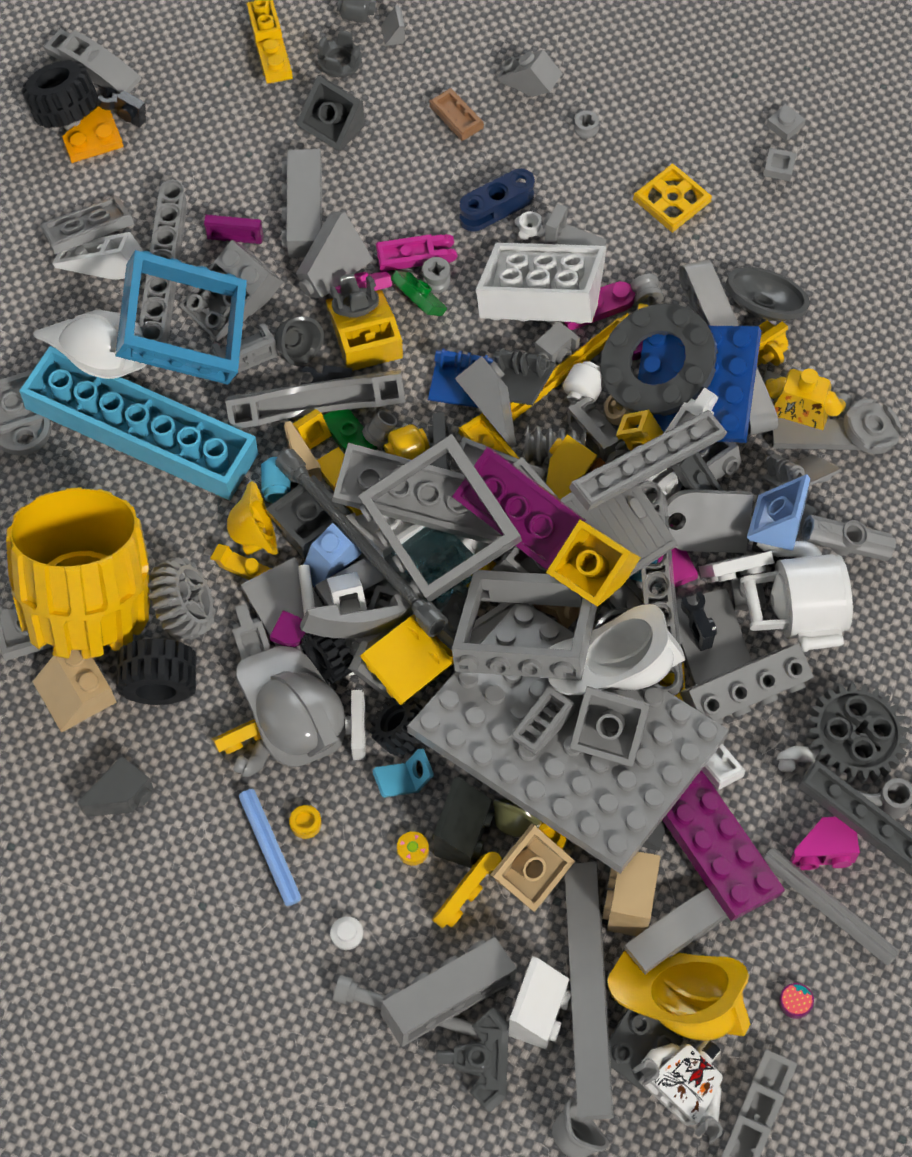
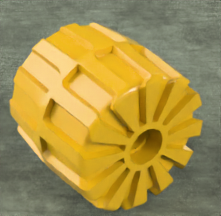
[6,487,150,659]

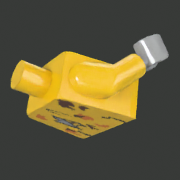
[763,368,852,430]

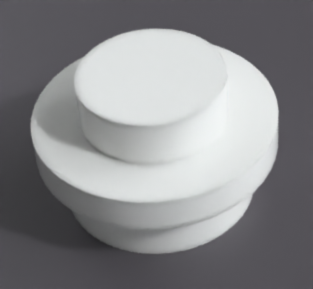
[330,917,363,950]

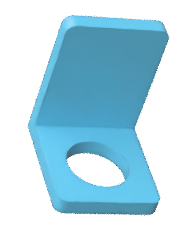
[372,748,434,797]

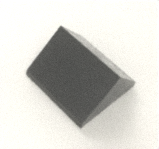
[296,75,365,151]

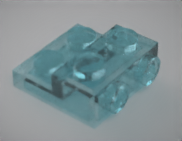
[391,527,474,603]

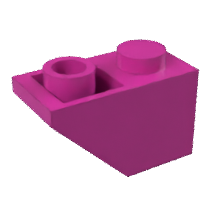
[790,817,860,870]

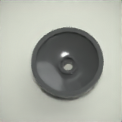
[726,267,810,321]

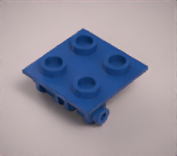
[428,348,494,408]

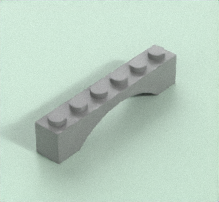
[225,369,406,429]

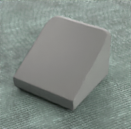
[381,5,405,46]

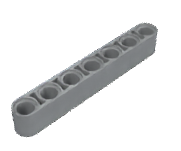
[139,180,187,344]
[679,259,778,436]
[640,481,684,695]

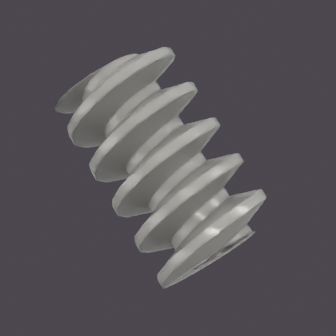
[524,426,587,465]

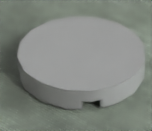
[844,398,901,454]

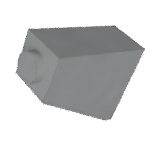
[296,212,373,298]

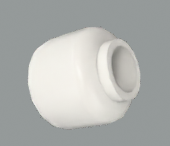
[562,361,605,404]

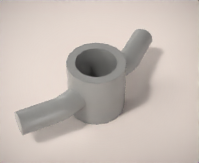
[858,778,912,819]

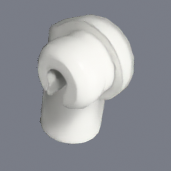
[777,746,819,772]

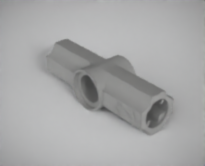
[801,515,896,561]

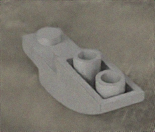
[44,28,142,94]

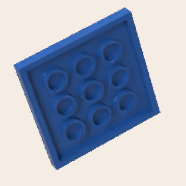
[636,326,762,443]

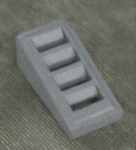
[510,685,577,755]

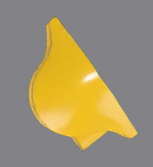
[227,481,278,555]

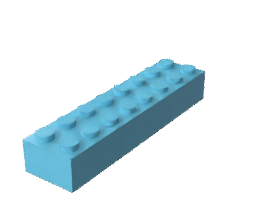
[19,346,258,501]

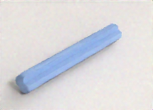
[239,789,301,906]

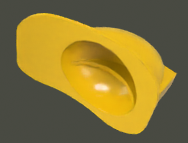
[607,950,751,1041]

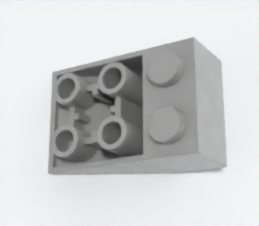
[179,240,284,341]

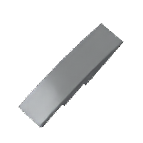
[624,888,728,974]
[721,1049,798,1157]

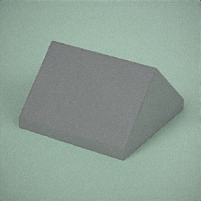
[570,686,650,767]

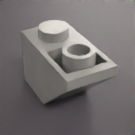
[497,49,563,97]

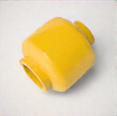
[384,424,430,460]

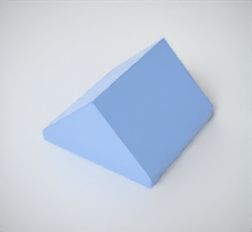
[747,474,810,551]

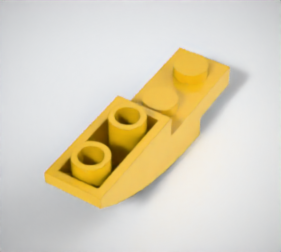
[246,0,293,84]

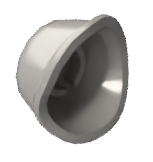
[552,1098,609,1157]

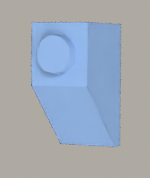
[304,523,362,587]

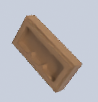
[429,88,484,141]

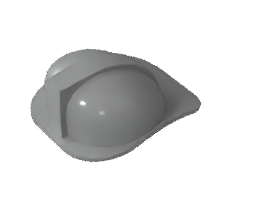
[236,646,345,767]

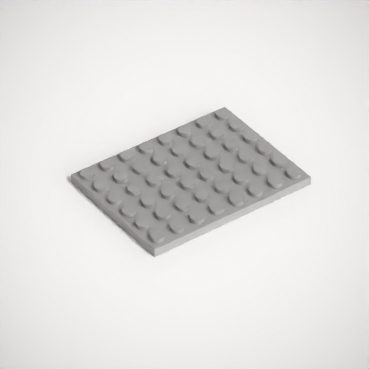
[407,603,729,874]

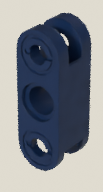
[460,168,535,232]

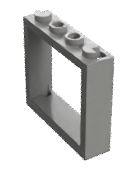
[358,434,522,602]
[452,570,597,680]

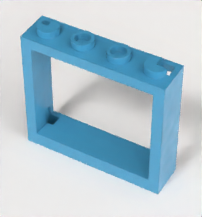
[115,250,247,385]

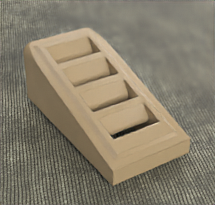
[284,421,322,485]

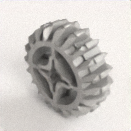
[148,557,216,640]

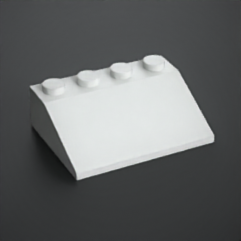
[476,243,606,324]

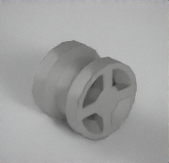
[422,257,451,293]
[631,274,664,306]

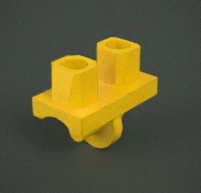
[757,320,789,366]

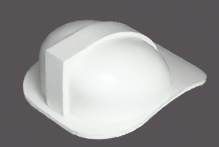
[33,310,147,379]
[548,604,685,696]

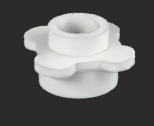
[515,211,546,240]

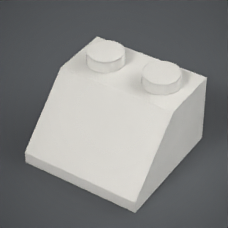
[508,956,571,1049]

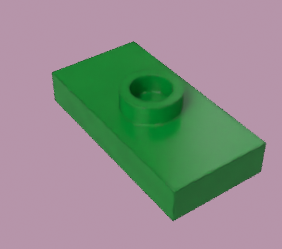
[391,271,448,316]
[323,409,378,453]

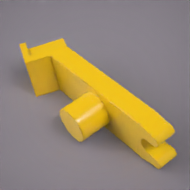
[210,544,272,580]

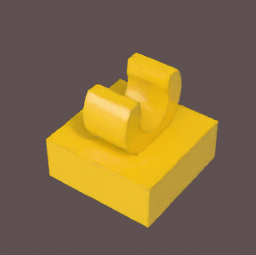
[293,409,332,450]

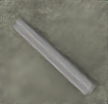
[763,848,899,965]

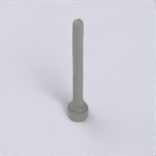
[333,975,479,1038]

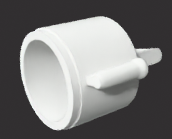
[740,541,853,652]

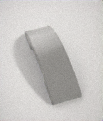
[300,591,424,639]

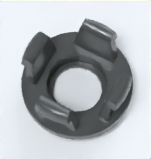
[318,30,362,77]
[330,273,379,318]

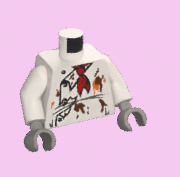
[632,1040,723,1145]

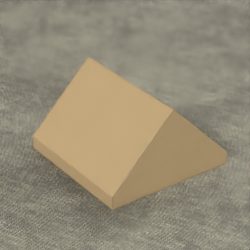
[490,824,575,912]

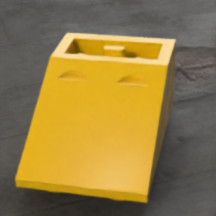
[325,289,403,371]
[360,614,454,705]

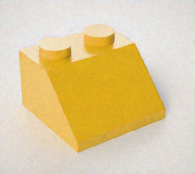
[546,519,641,607]

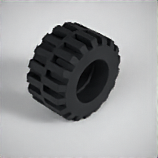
[22,60,98,128]
[116,638,197,705]

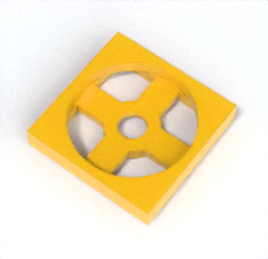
[633,163,712,233]

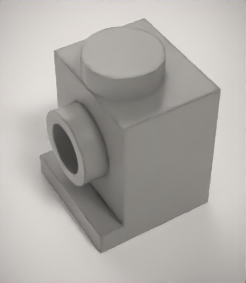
[535,321,580,366]

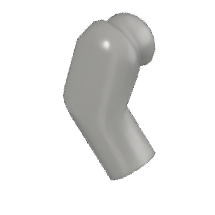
[233,740,269,777]

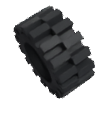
[301,633,354,685]
[370,697,424,756]

